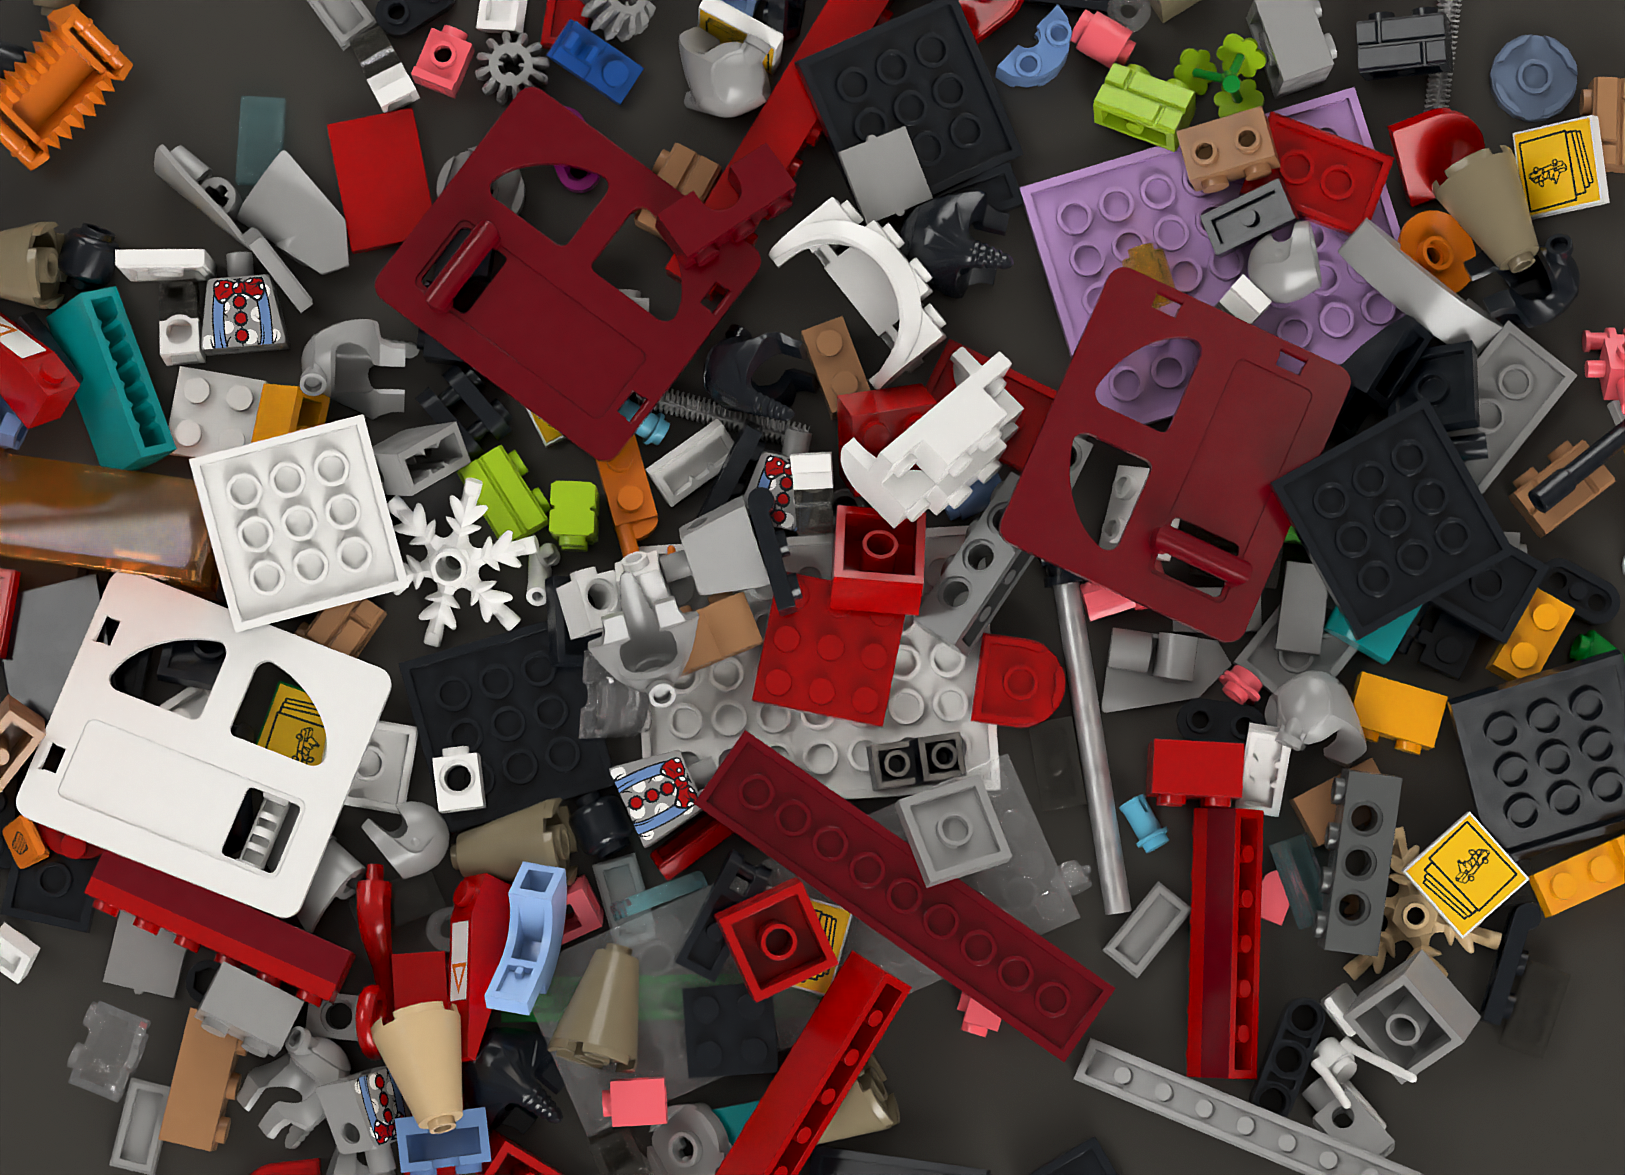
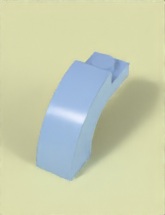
[484,861,567,1015]

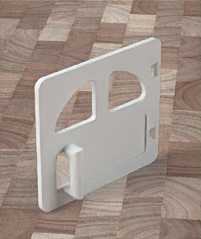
[16,570,392,918]

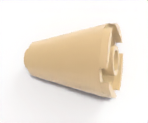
[371,1001,463,1134]

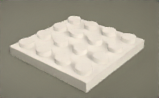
[189,414,409,633]

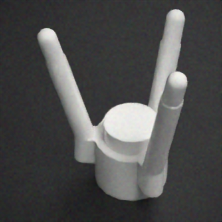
[1310,1036,1417,1129]

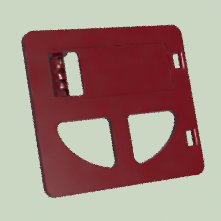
[375,87,761,462]
[999,267,1351,643]

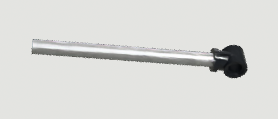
[1039,558,1132,915]

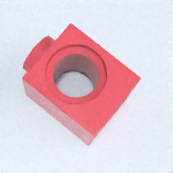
[602,1076,668,1127]

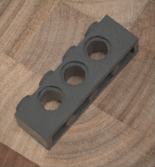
[913,471,1035,657]
[1312,768,1403,957]

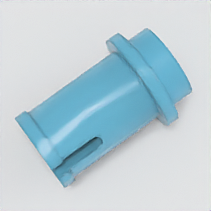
[619,398,670,446]
[1119,793,1169,853]

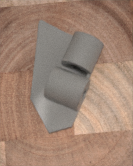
[154,144,251,251]
[237,151,349,275]
[1101,628,1232,713]
[266,803,366,933]

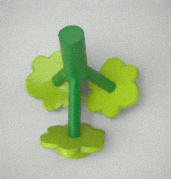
[1173,34,1267,118]

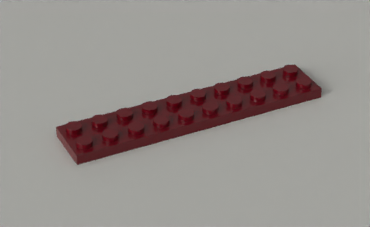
[694,730,1116,1062]

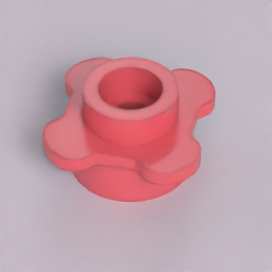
[1218,665,1263,706]

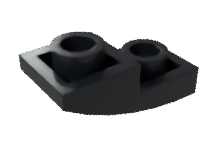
[866,732,967,791]

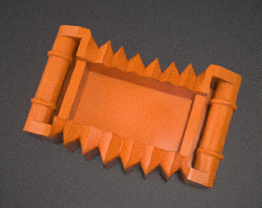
[0,4,133,171]

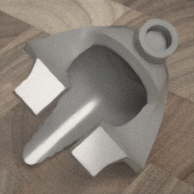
[678,26,771,118]
[300,319,419,420]
[588,571,699,708]
[1265,671,1367,769]
[235,1026,351,1149]

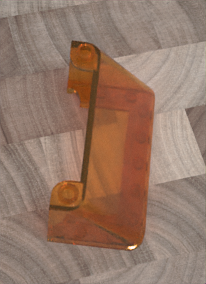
[0,447,219,593]

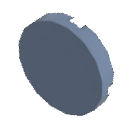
[1489,34,1578,122]

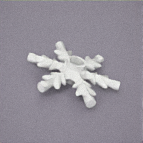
[387,478,540,647]

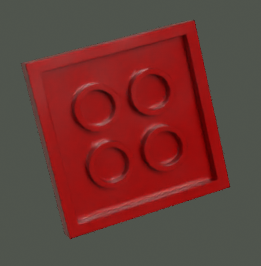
[752,571,906,728]

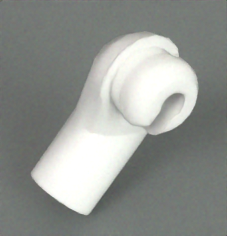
[526,543,560,606]

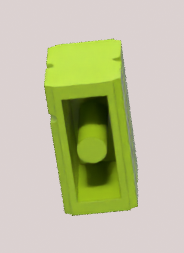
[1093,63,1196,152]
[456,444,552,541]
[549,480,600,552]

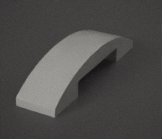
[1338,217,1503,356]

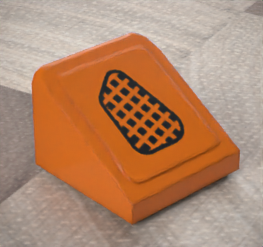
[2,815,50,869]

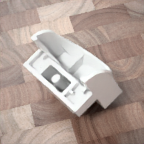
[768,197,947,390]
[841,346,1024,528]

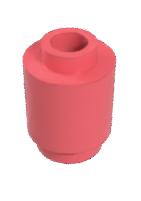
[1070,9,1137,69]

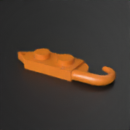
[595,434,676,558]

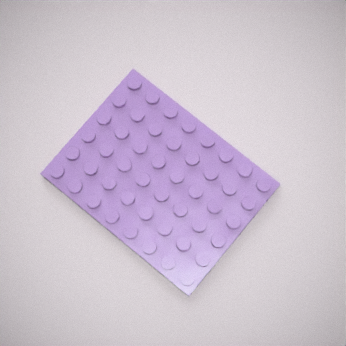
[1019,87,1434,440]

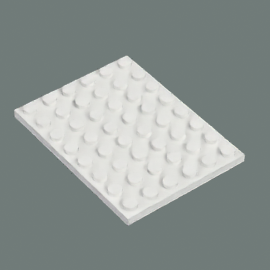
[639,526,1001,800]

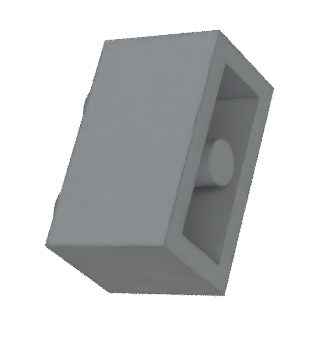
[194,961,305,1058]

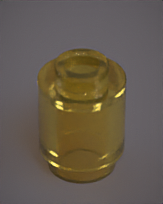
[1122,243,1176,309]

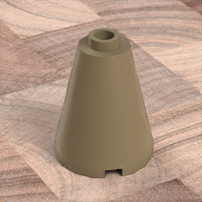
[1432,145,1539,273]
[0,221,67,309]
[450,797,578,886]
[547,943,640,1073]
[816,1054,900,1145]

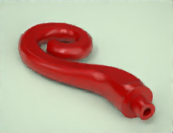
[355,864,395,1061]

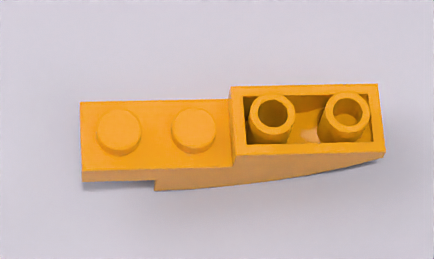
[1528,833,1625,918]

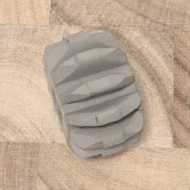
[580,0,656,42]
[475,31,550,105]

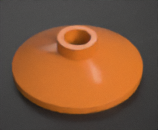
[1398,210,1476,293]

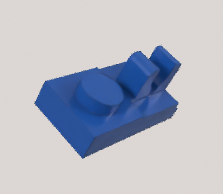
[546,19,644,105]

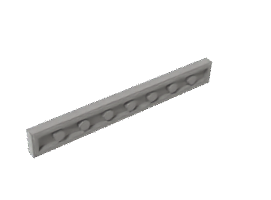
[1074,1038,1424,1175]

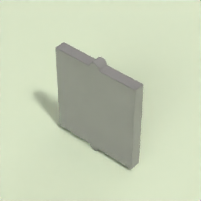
[838,126,933,225]
[103,910,187,998]

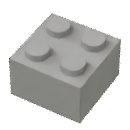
[1246,0,1337,99]
[1343,949,1481,1085]

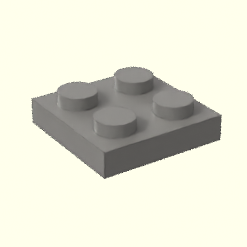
[894,775,1013,888]

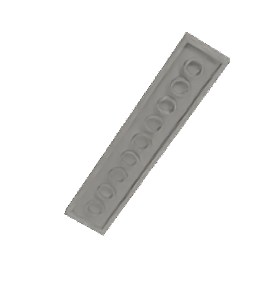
[1233,320,1578,694]

